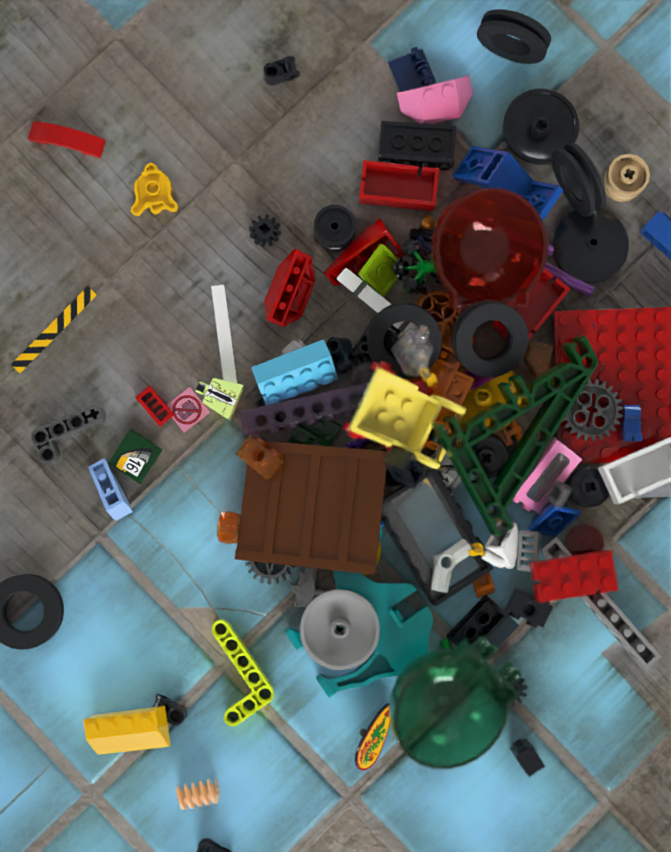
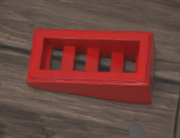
[135,385,174,427]

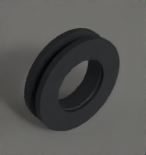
[477,9,551,64]
[552,142,606,217]
[451,300,528,377]
[367,302,442,379]
[0,574,64,650]

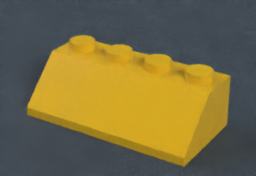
[83,706,171,754]

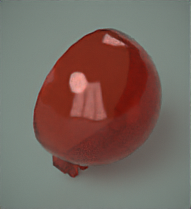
[430,188,548,323]

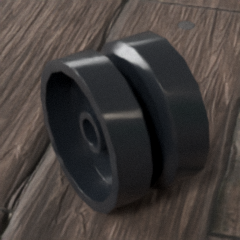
[314,205,355,252]
[471,433,508,478]

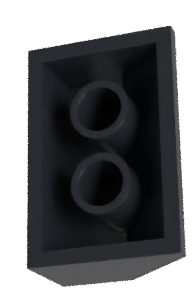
[446,594,519,668]

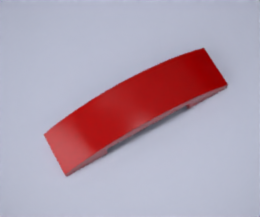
[28,121,106,159]

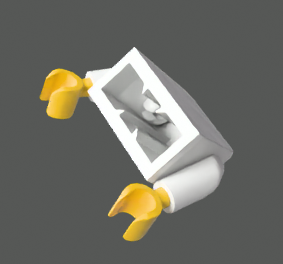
[468,510,519,569]

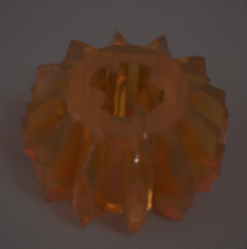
[217,511,240,544]

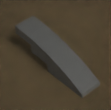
[547,481,572,508]

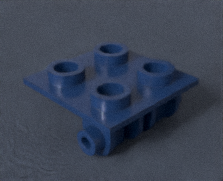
[388,47,436,92]

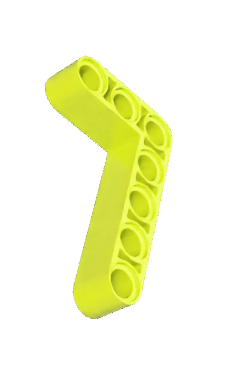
[212,619,275,726]

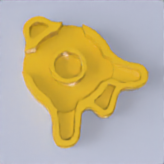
[131,163,178,216]

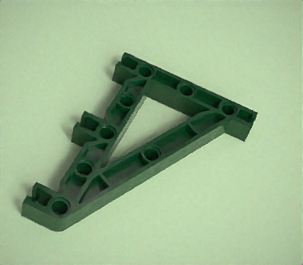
[431,336,598,537]

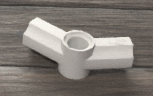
[430,539,472,593]

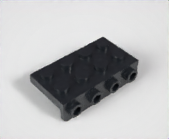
[378,121,456,171]

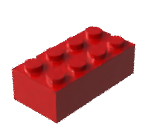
[359,160,439,212]
[490,265,571,341]
[529,550,618,603]

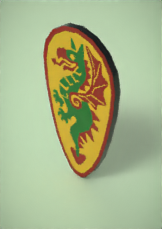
[355,703,392,770]

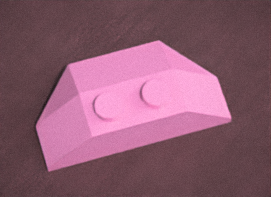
[396,75,473,124]

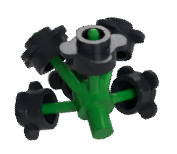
[393,240,450,295]

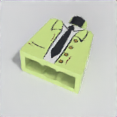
[196,378,245,420]

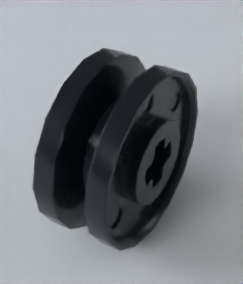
[567,467,609,508]

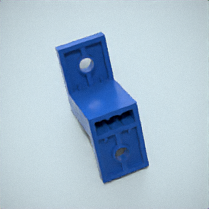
[452,146,563,222]

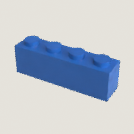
[639,211,671,260]

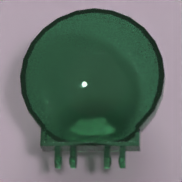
[389,636,521,769]

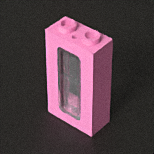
[513,437,582,514]

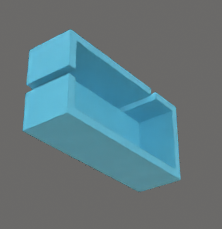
[251,339,338,407]

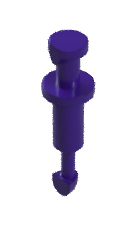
[346,437,375,449]

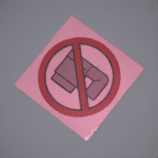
[167,387,210,433]

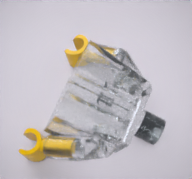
[391,326,438,387]

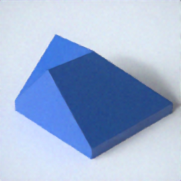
[528,504,582,537]

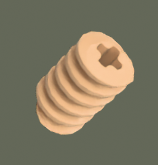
[176,778,219,810]

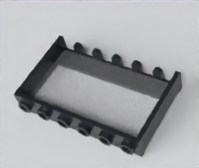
[381,468,494,606]

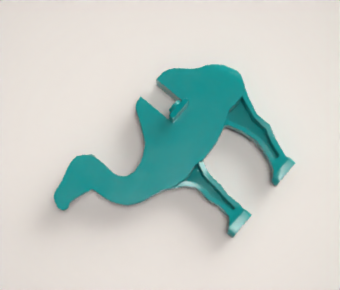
[284,524,433,698]

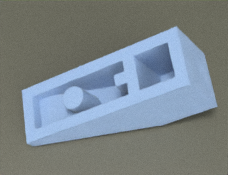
[88,458,133,521]

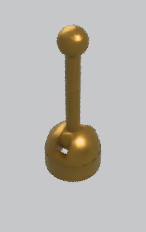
[419,214,464,240]

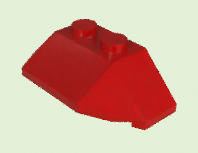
[264,249,315,327]

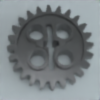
[563,379,623,442]

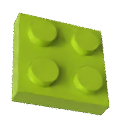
[358,244,398,297]

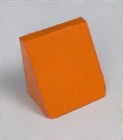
[472,572,495,598]

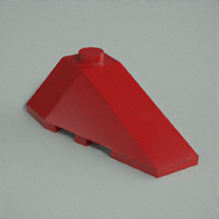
[324,219,406,287]

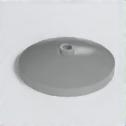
[300,589,380,670]

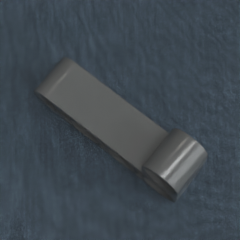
[31,406,106,464]

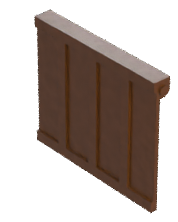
[234,440,388,575]

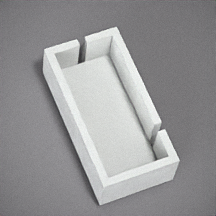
[598,437,671,504]

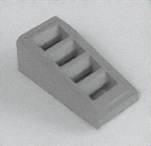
[517,530,542,572]

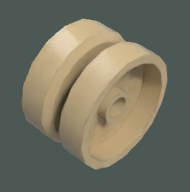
[602,154,650,202]

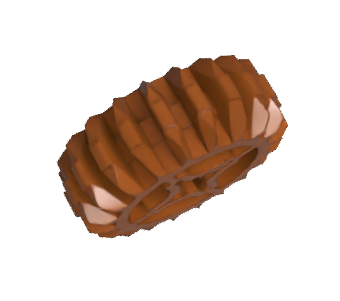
[415,289,464,338]

